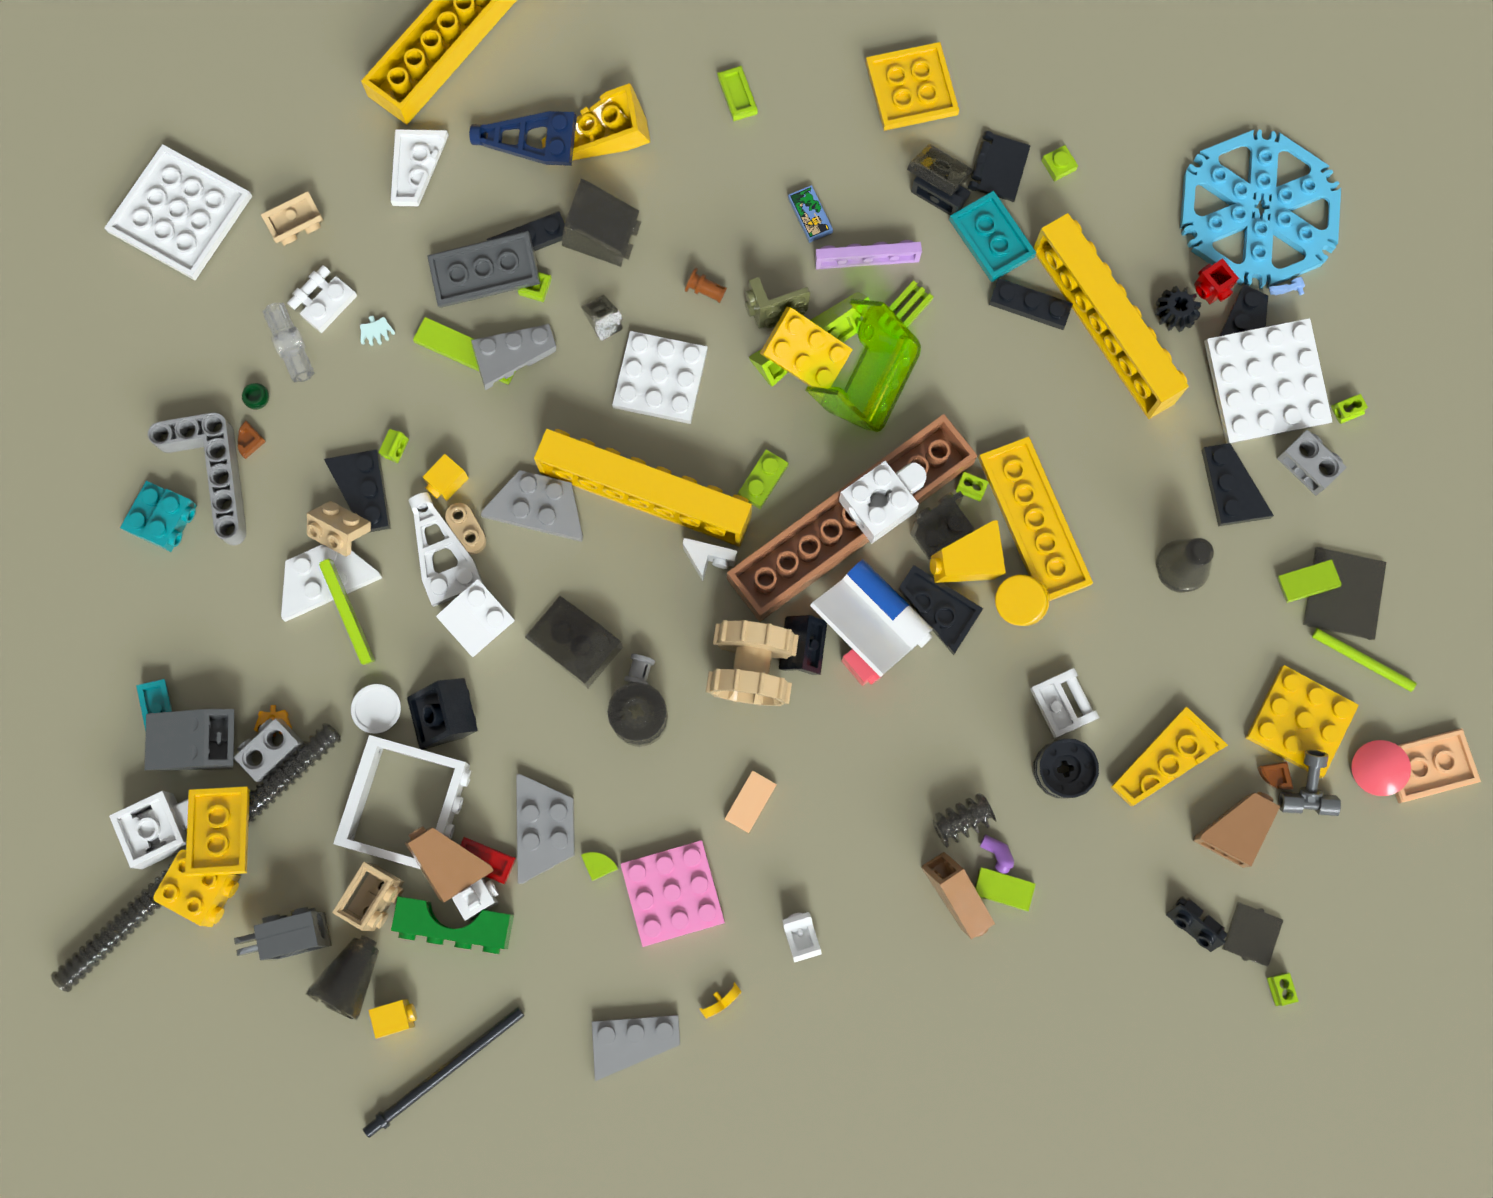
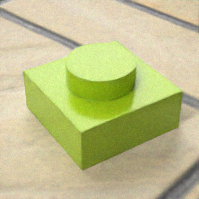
[1041,145,1078,182]

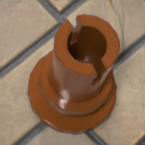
[685,268,727,303]

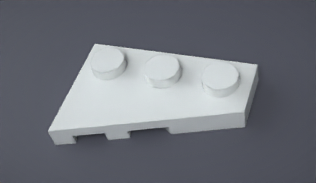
[391,130,449,206]

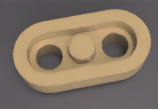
[445,503,486,554]

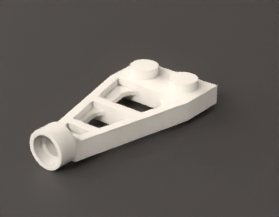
[408,492,484,607]

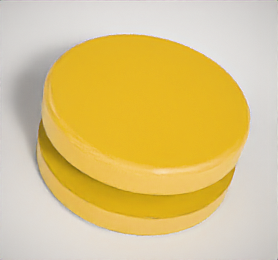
[995,575,1050,626]

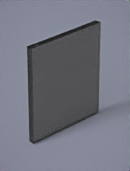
[1303,547,1386,640]

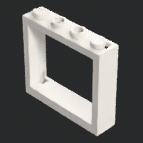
[333,735,471,869]

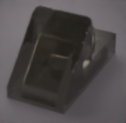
[581,295,623,340]

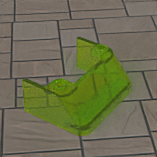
[805,299,921,432]

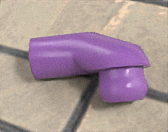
[980,834,1014,874]

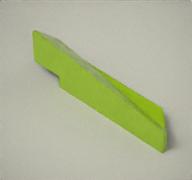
[749,292,870,386]

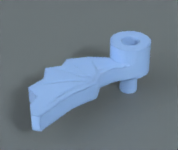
[1269,277,1305,296]

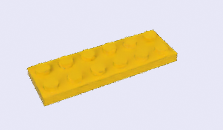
[978,437,1093,601]

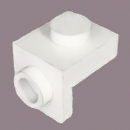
[782,912,822,962]

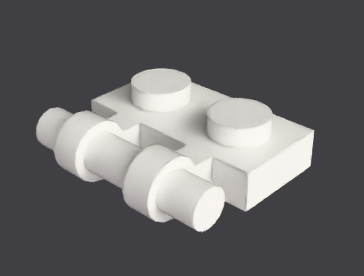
[287,265,357,333]

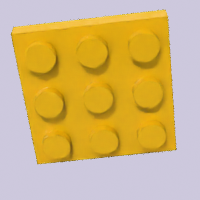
[865,42,959,131]
[1245,665,1359,778]

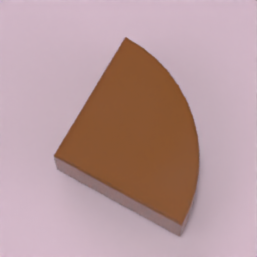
[237,421,266,459]
[1257,762,1293,790]

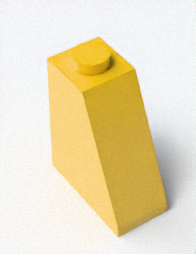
[930,520,1006,583]

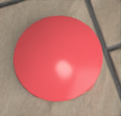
[1351,740,1411,796]

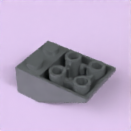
[145,709,234,770]

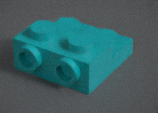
[120,481,197,552]

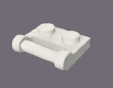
[1030,668,1100,739]

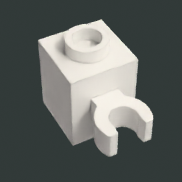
[452,878,499,921]

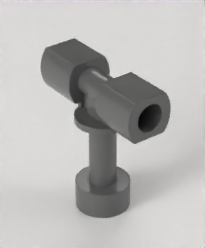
[1278,750,1341,816]

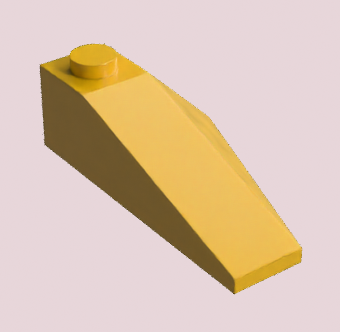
[541,83,650,161]

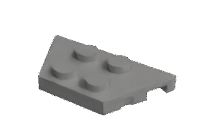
[481,470,583,542]
[516,774,575,884]

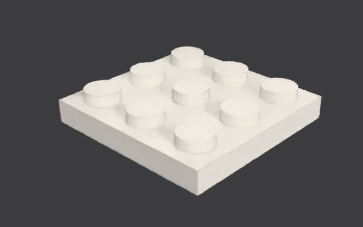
[612,331,708,424]

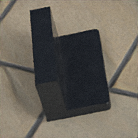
[911,167,971,215]
[779,615,827,675]

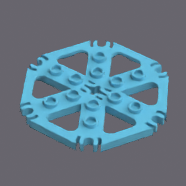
[1180,130,1341,288]

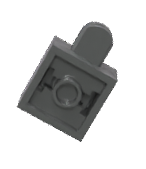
[234,907,332,961]

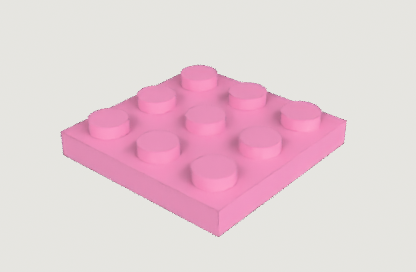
[621,840,725,947]

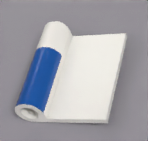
[810,559,933,677]

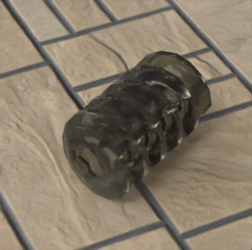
[932,793,996,848]

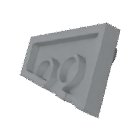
[471,324,556,390]
[592,1015,680,1081]

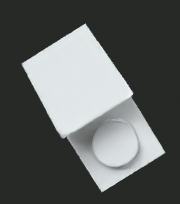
[683,538,737,581]

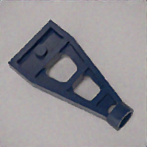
[469,111,577,166]

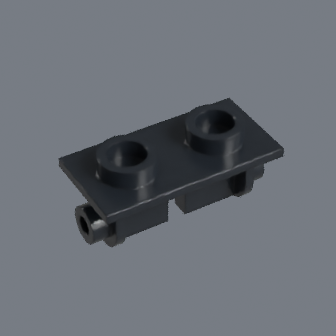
[1166,896,1228,952]

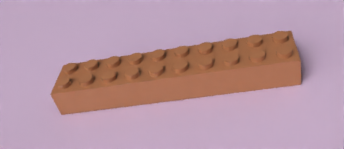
[727,414,978,622]

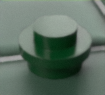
[242,383,269,410]

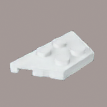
[281,544,382,622]

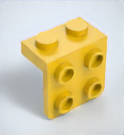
[153,850,241,927]

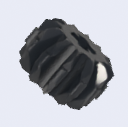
[1155,286,1201,332]

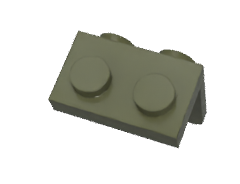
[745,277,810,329]

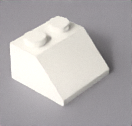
[436,579,515,657]

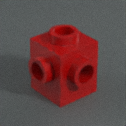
[1194,258,1239,305]

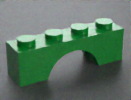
[391,896,514,954]

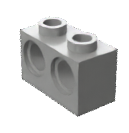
[1277,430,1347,496]
[234,718,305,782]

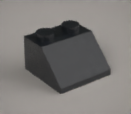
[407,678,478,750]

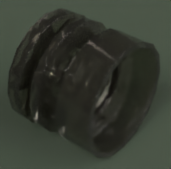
[607,682,669,747]

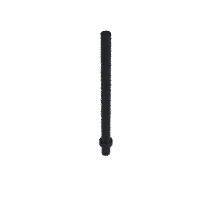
[363,1007,525,1138]

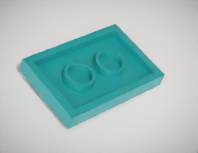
[949,191,1036,282]

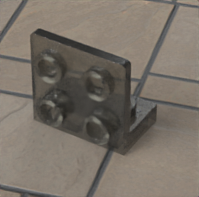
[910,491,974,560]

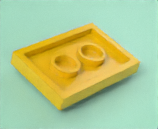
[760,307,853,395]
[185,787,250,877]

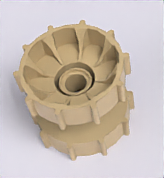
[706,620,799,706]

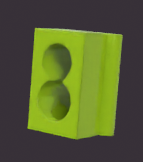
[1331,394,1368,424]
[378,429,409,463]
[955,472,989,502]
[1267,972,1299,1006]

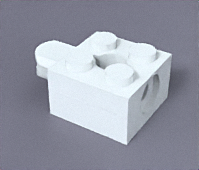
[839,461,926,544]
[109,791,188,869]

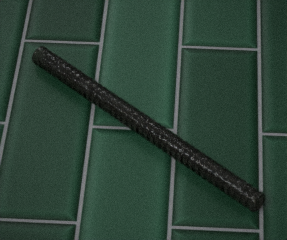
[51,723,342,992]

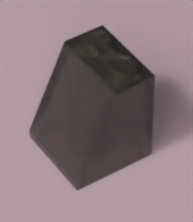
[562,179,642,267]

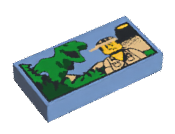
[788,185,833,243]

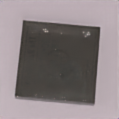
[907,144,973,196]

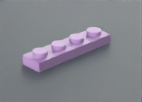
[815,240,922,269]

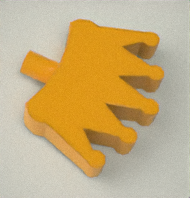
[254,705,292,737]

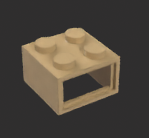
[332,862,404,931]

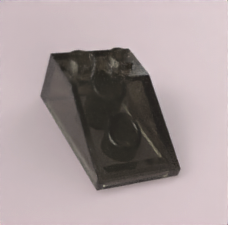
[525,596,623,689]

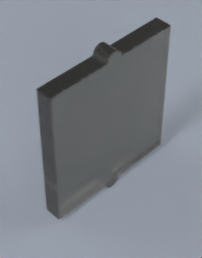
[1222,902,1283,967]

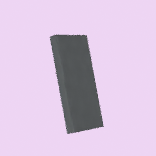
[427,231,541,308]

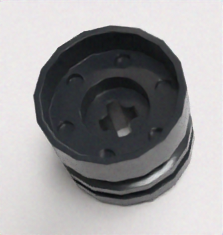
[1033,739,1099,798]

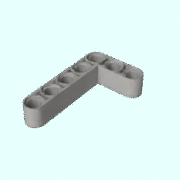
[148,413,246,545]

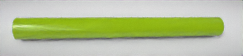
[1312,628,1417,692]

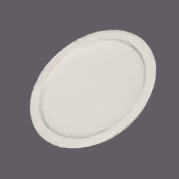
[351,684,401,734]

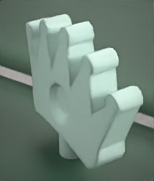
[360,316,395,346]

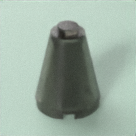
[1156,538,1214,593]
[305,935,379,1021]

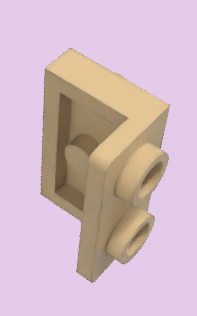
[261,191,324,246]
[307,501,371,557]

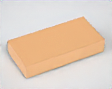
[725,771,777,834]

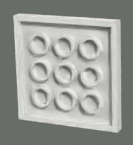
[105,144,252,280]
[1204,318,1332,444]

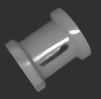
[624,654,655,687]

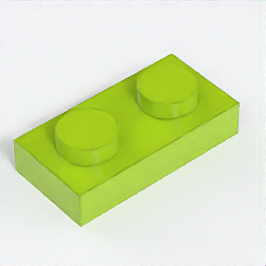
[738,450,789,510]

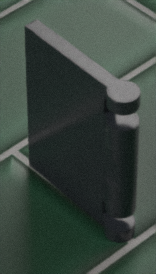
[968,131,1031,202]

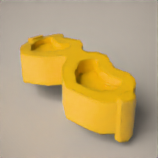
[699,982,742,1019]

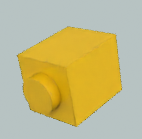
[423,454,469,501]
[368,999,417,1039]

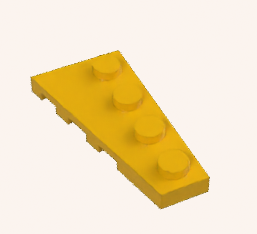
[1111,707,1228,807]

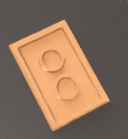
[1395,728,1481,803]

